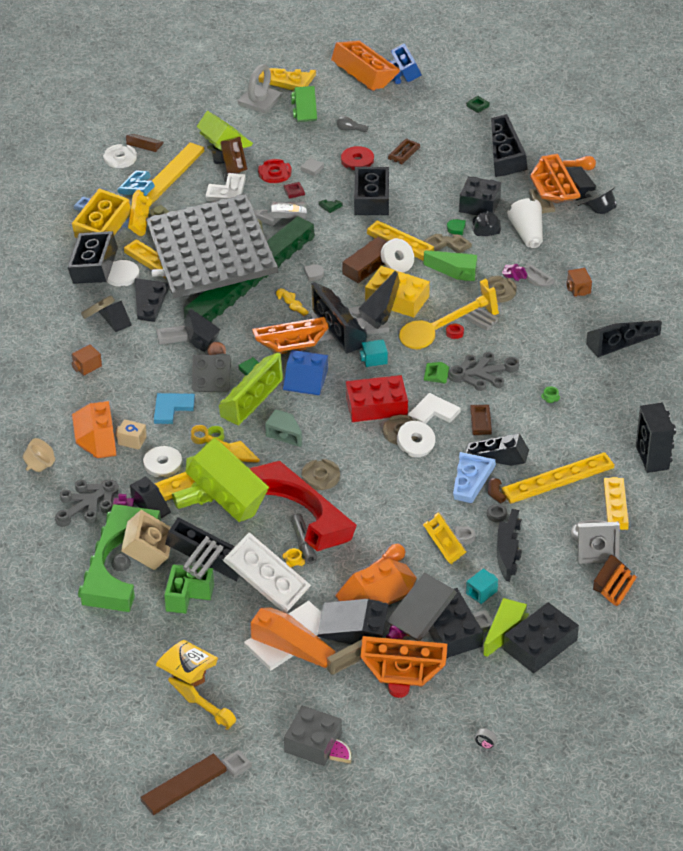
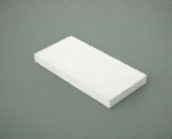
[223,532,311,613]
[244,601,322,671]

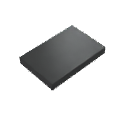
[387,572,457,641]

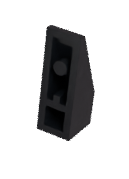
[359,271,400,329]

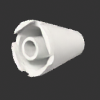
[507,198,543,248]

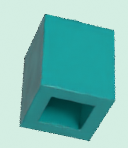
[359,339,388,367]
[466,568,498,604]

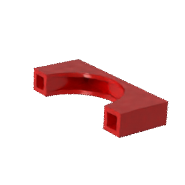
[249,460,357,551]

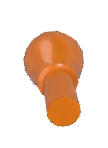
[563,156,596,171]
[370,544,406,566]

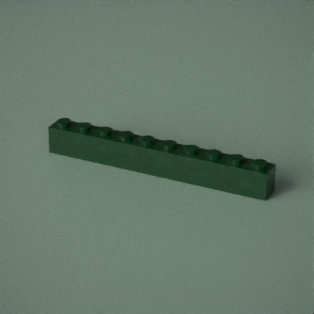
[184,216,315,323]

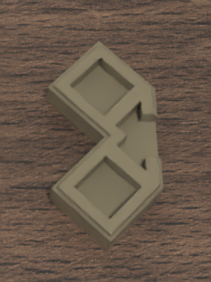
[423,234,472,253]

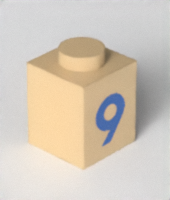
[115,419,147,450]

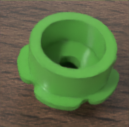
[541,386,560,403]

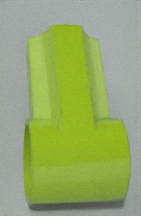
[172,482,214,509]

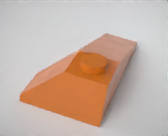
[250,607,335,668]

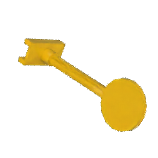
[399,279,499,349]

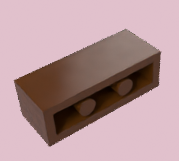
[342,236,387,283]

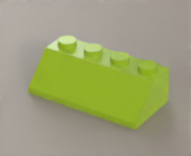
[196,110,253,151]
[219,352,283,426]
[186,438,269,522]

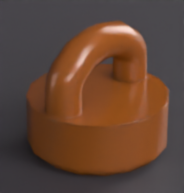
[207,342,226,355]

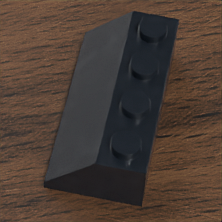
[311,282,367,354]

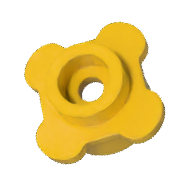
[283,548,305,568]

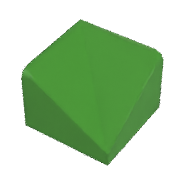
[424,362,449,383]

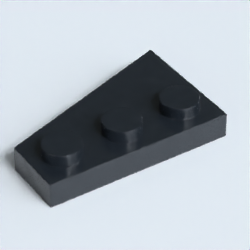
[135,278,169,322]

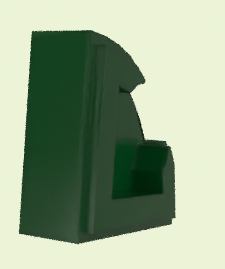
[319,199,343,213]

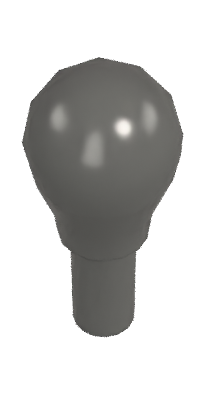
[337,116,369,132]

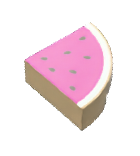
[329,739,351,764]

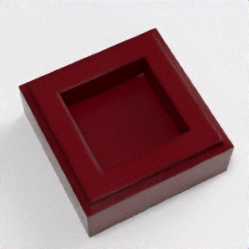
[283,182,305,199]

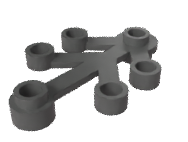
[448,352,519,391]
[55,480,119,527]

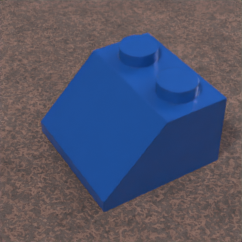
[283,350,328,395]

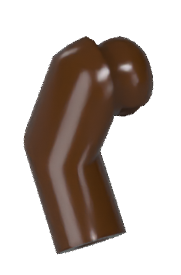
[488,478,507,504]

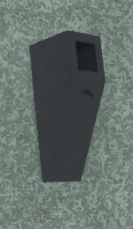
[465,433,529,466]

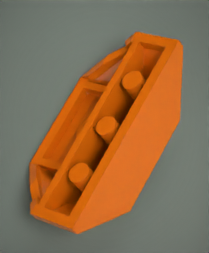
[530,154,580,203]
[252,317,328,354]
[72,401,117,458]
[336,558,417,605]
[360,636,448,686]

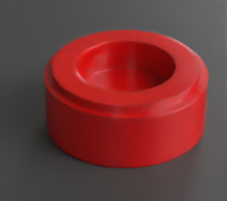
[446,323,464,339]
[388,683,410,698]

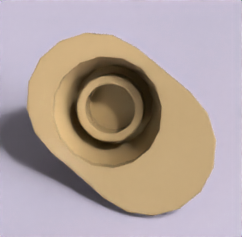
[23,438,55,472]

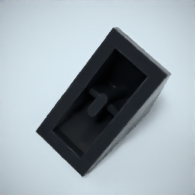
[99,300,132,332]

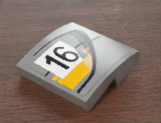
[271,201,306,218]

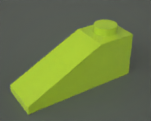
[484,598,529,657]

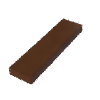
[140,753,227,815]

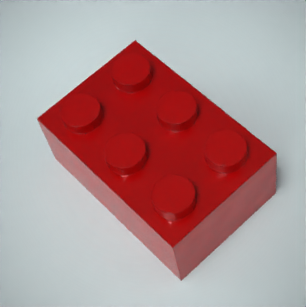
[346,375,408,422]

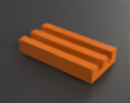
[601,564,637,606]

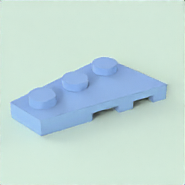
[453,452,496,503]

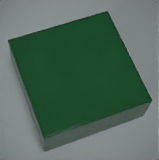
[466,96,490,113]

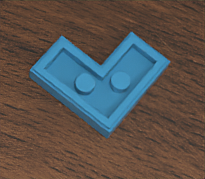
[117,171,155,196]
[154,393,195,424]

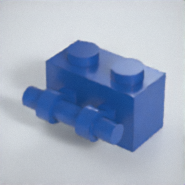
[388,43,422,84]

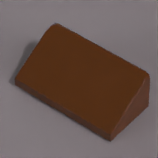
[126,134,164,152]
[220,137,248,174]
[593,555,629,594]

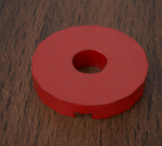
[341,146,374,171]
[258,159,292,183]

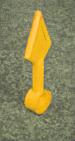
[191,425,260,463]
[168,677,236,730]

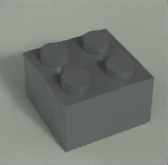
[284,705,342,766]

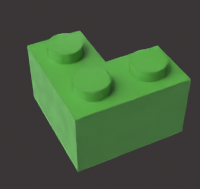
[290,86,317,122]
[164,564,214,614]

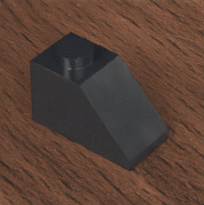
[184,309,221,352]
[130,476,171,518]

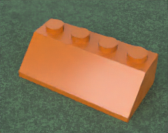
[331,40,400,90]

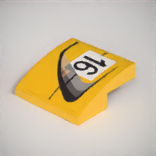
[156,640,218,684]

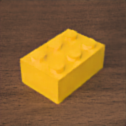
[72,188,131,238]
[365,266,430,318]

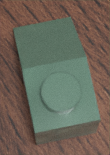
[265,409,302,447]

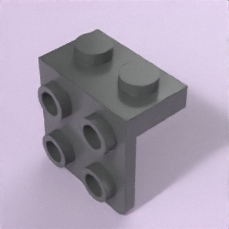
[192,353,231,392]

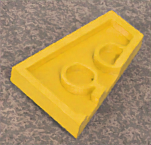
[259,68,316,91]

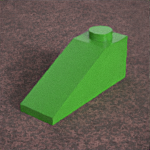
[424,250,477,281]

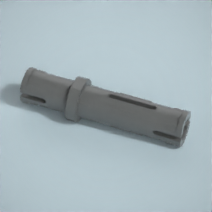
[291,514,317,564]

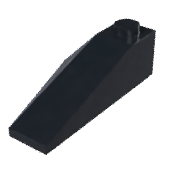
[586,320,662,358]

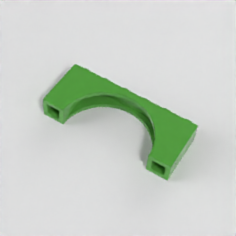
[78,504,161,612]

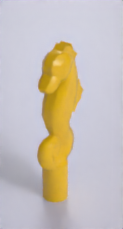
[276,288,309,316]

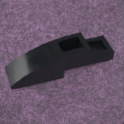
[497,509,522,582]

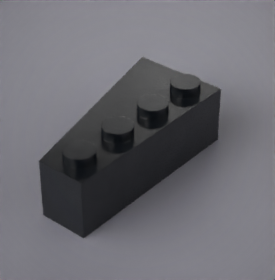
[491,114,528,177]

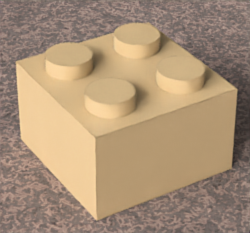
[121,510,171,570]

